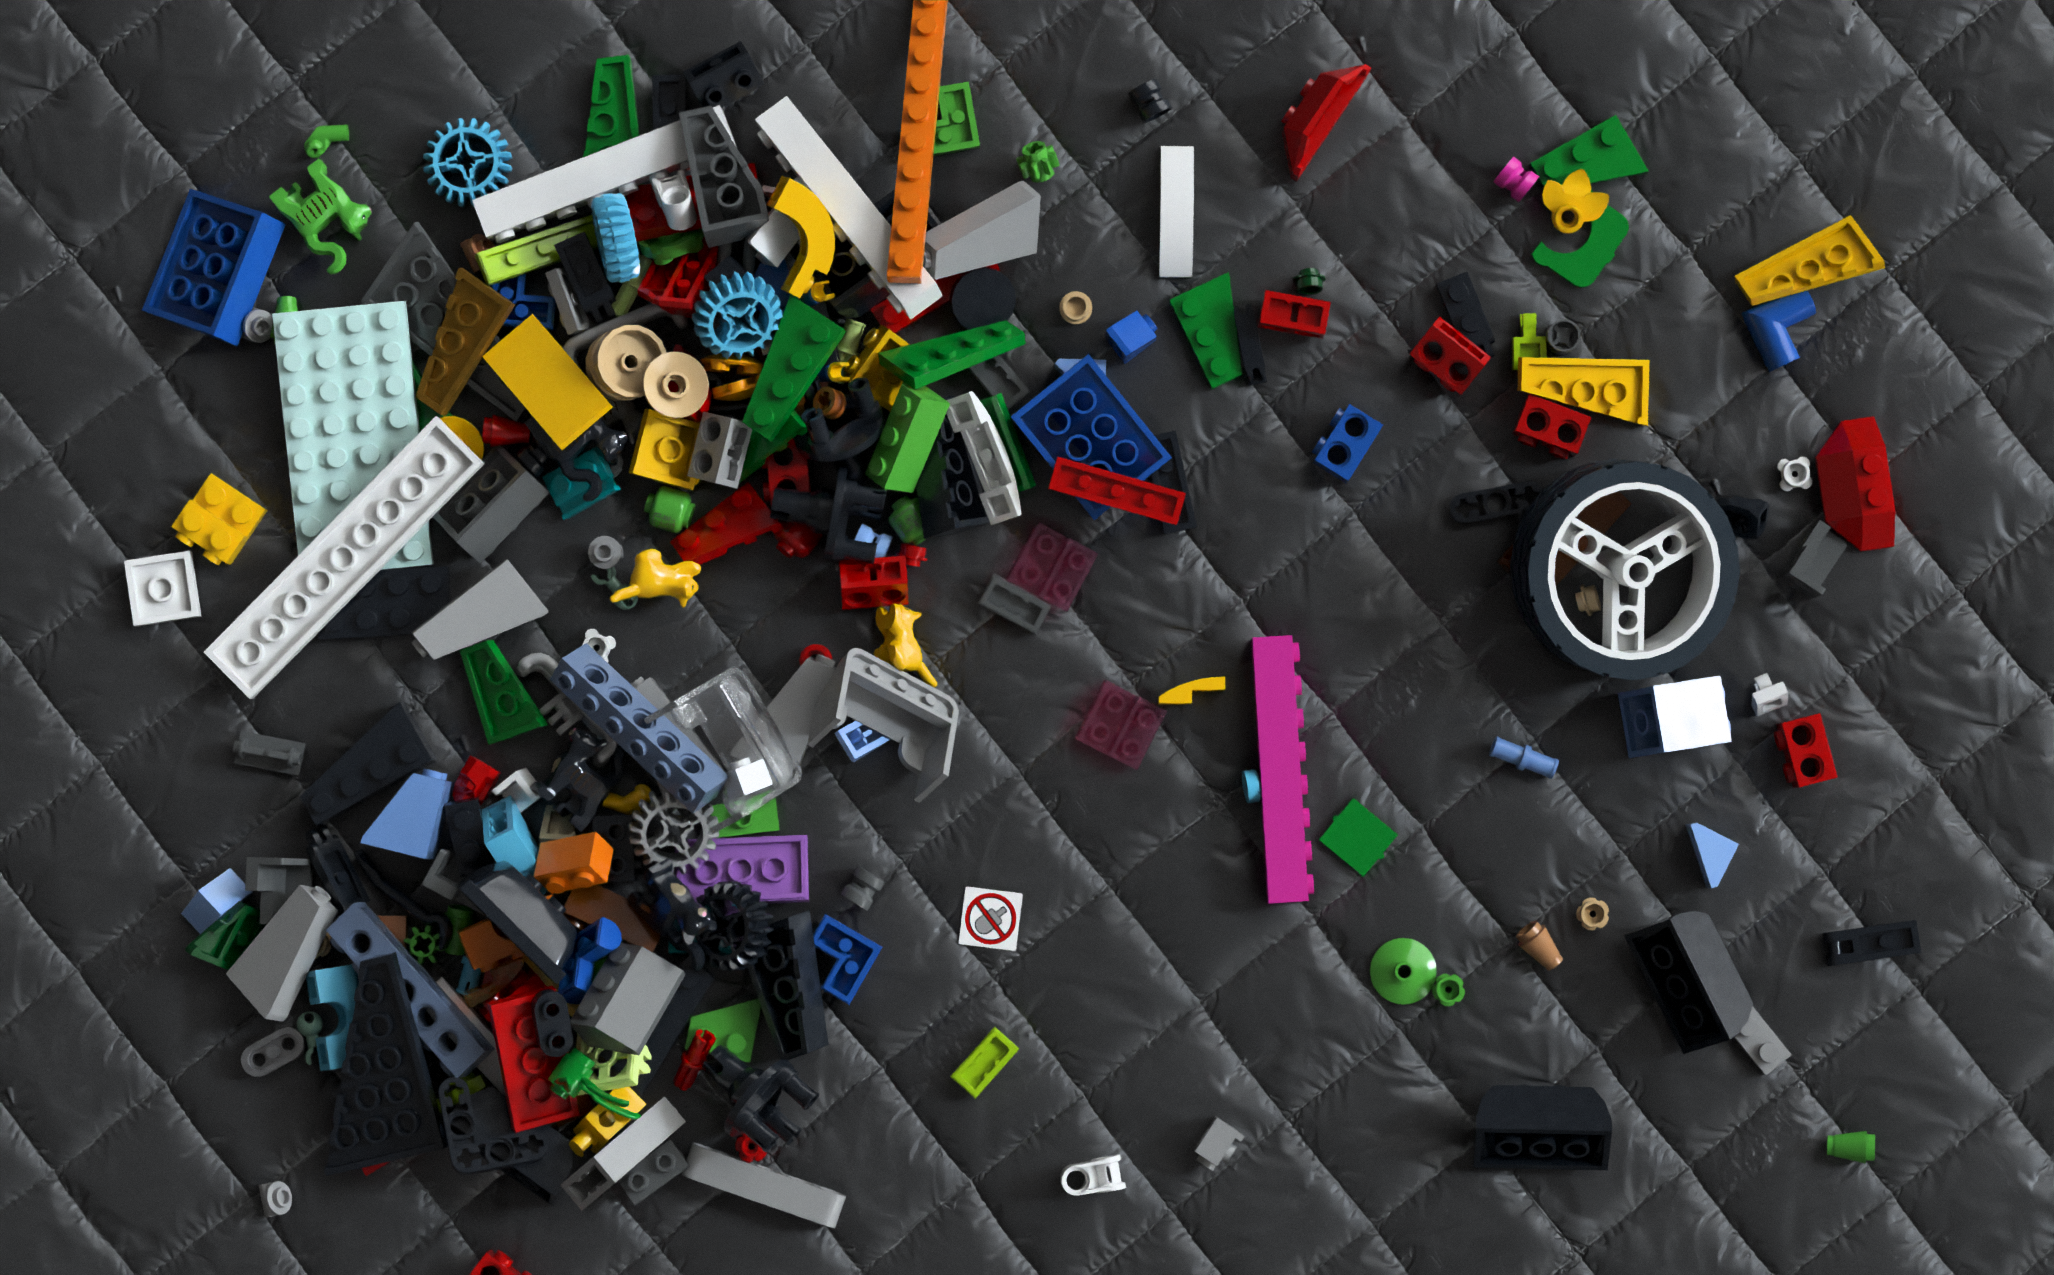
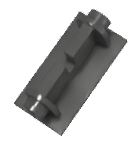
[233,731,306,776]
[618,1139,689,1206]

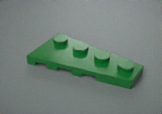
[583,55,645,186]
[742,294,847,442]

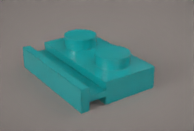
[542,447,621,520]

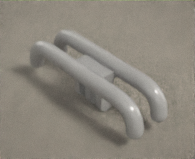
[563,303,689,367]
[516,653,617,768]

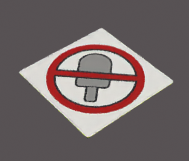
[959,887,1023,951]

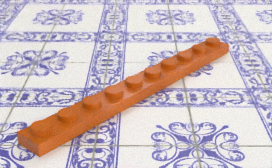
[887,0,948,284]

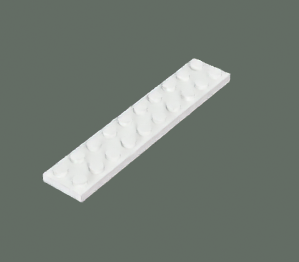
[204,416,485,699]

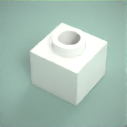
[724,757,772,799]

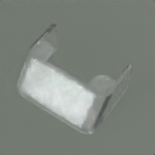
[644,667,802,835]

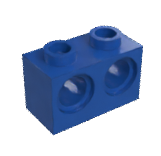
[1312,404,1383,484]

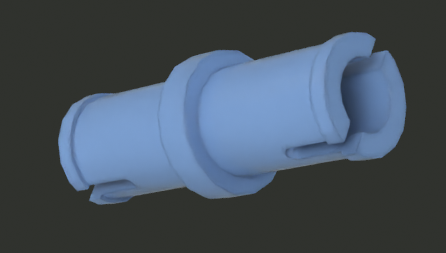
[1489,736,1559,779]

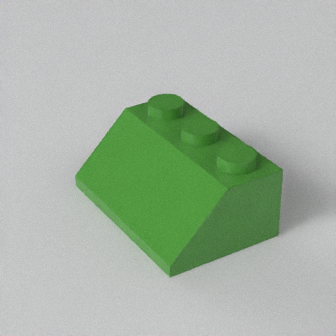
[865,381,950,493]

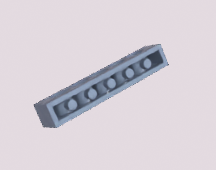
[550,643,729,814]
[326,902,495,1078]

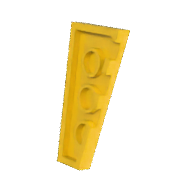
[1735,215,1885,306]
[1517,357,1650,426]

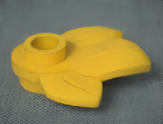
[1542,169,1609,234]

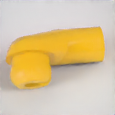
[602,784,651,815]

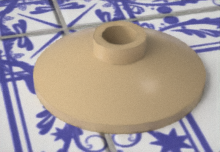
[643,352,709,418]

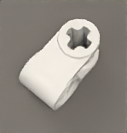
[651,169,697,230]
[1060,1154,1126,1196]

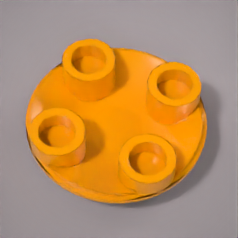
[701,353,764,376]
[711,375,760,401]

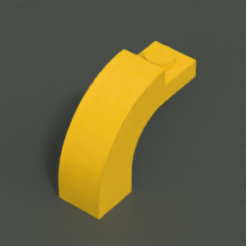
[766,176,835,298]

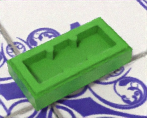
[711,797,780,838]

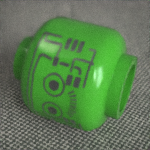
[644,486,695,533]
[888,495,926,546]

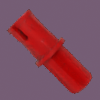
[673,1029,716,1091]

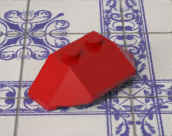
[1281,64,1371,182]
[637,237,718,318]
[1815,416,1896,552]

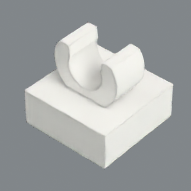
[1751,673,1788,716]

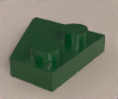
[184,901,266,970]

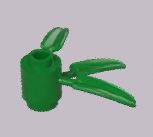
[548,1048,641,1119]

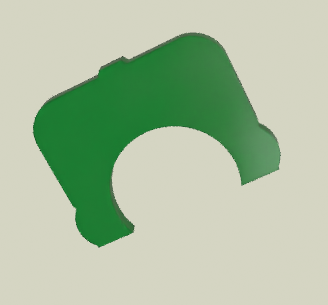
[1531,189,1629,288]

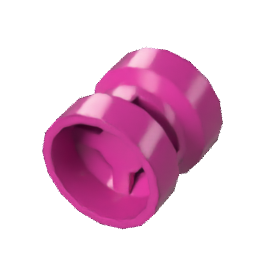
[1493,157,1539,203]

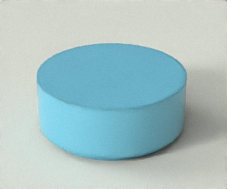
[1242,769,1261,803]

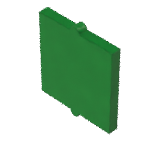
[1319,798,1398,877]

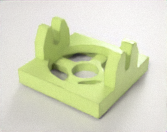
[576,1034,652,1095]

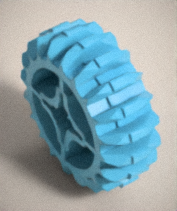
[423,118,512,207]
[591,193,640,283]
[692,271,783,360]

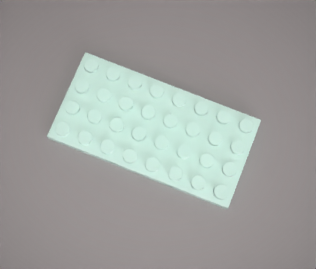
[272,301,434,570]

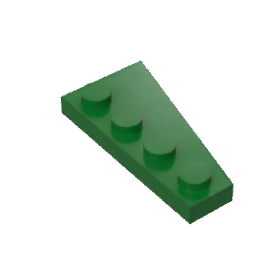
[878,320,1026,390]

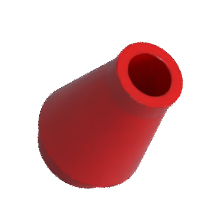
[482,414,530,447]

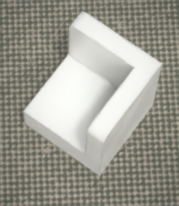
[492,768,542,814]

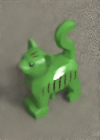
[269,158,372,274]

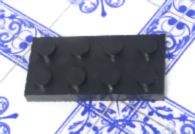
[318,566,451,640]

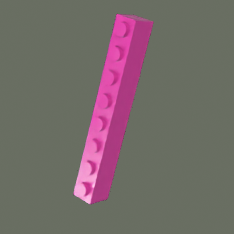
[1251,635,1314,903]

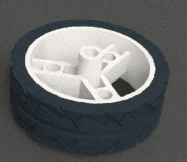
[1510,458,1740,680]

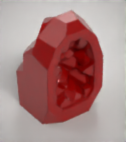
[453,756,501,806]

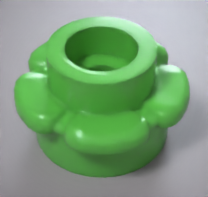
[1432,974,1465,1006]

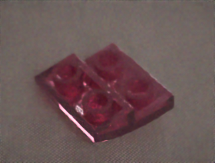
[1006,522,1098,612]
[1074,680,1167,770]

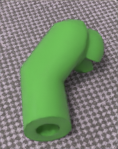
[304,124,349,159]

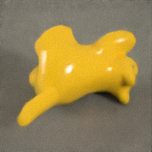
[610,549,701,608]
[874,604,938,688]

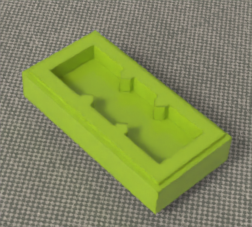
[950,1027,1020,1099]

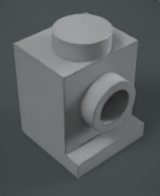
[1194,1116,1245,1171]

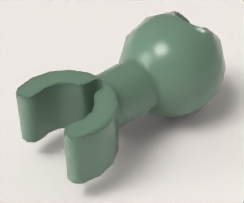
[591,567,638,610]
[296,1011,323,1065]

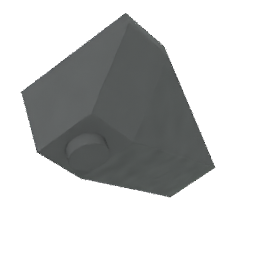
[679,106,769,248]

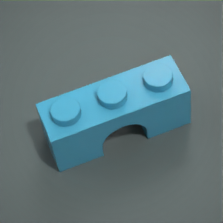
[306,964,359,1071]

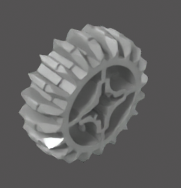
[629,786,719,874]

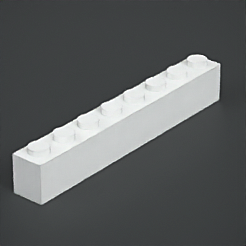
[755,96,943,320]
[472,105,737,243]

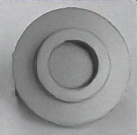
[241,307,273,343]
[588,536,624,569]
[258,1181,292,1218]

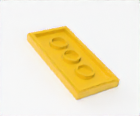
[482,314,613,450]

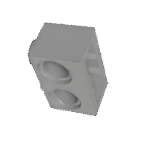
[687,412,752,489]

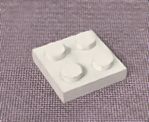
[124,551,202,627]

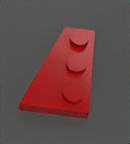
[670,482,784,565]

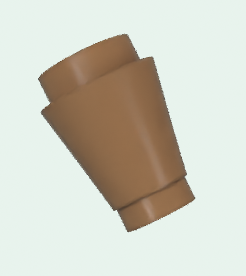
[1516,920,1563,971]

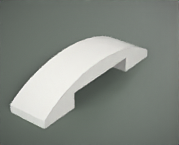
[1159,146,1194,278]
[946,391,1021,525]

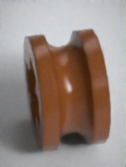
[813,387,846,420]

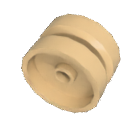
[585,325,667,401]

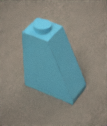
[482,795,548,895]

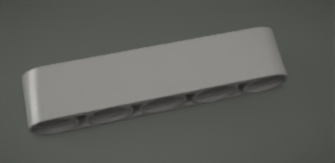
[681,1143,846,1228]

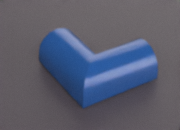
[491,274,559,331]
[1741,290,1816,373]
[813,914,883,1005]
[558,917,622,1004]

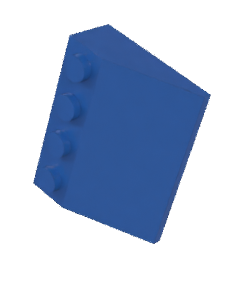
[142,189,286,346]
[1011,354,1172,520]

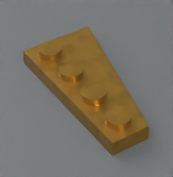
[416,268,515,416]

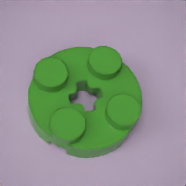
[638,228,704,265]

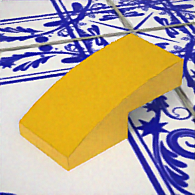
[1158,676,1225,705]

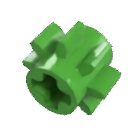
[1016,141,1060,183]
[404,925,445,965]

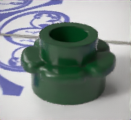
[1293,268,1326,295]

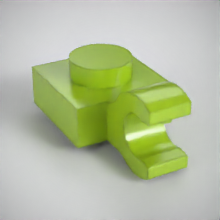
[1511,313,1547,370]

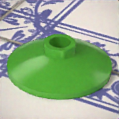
[1370,938,1436,1005]

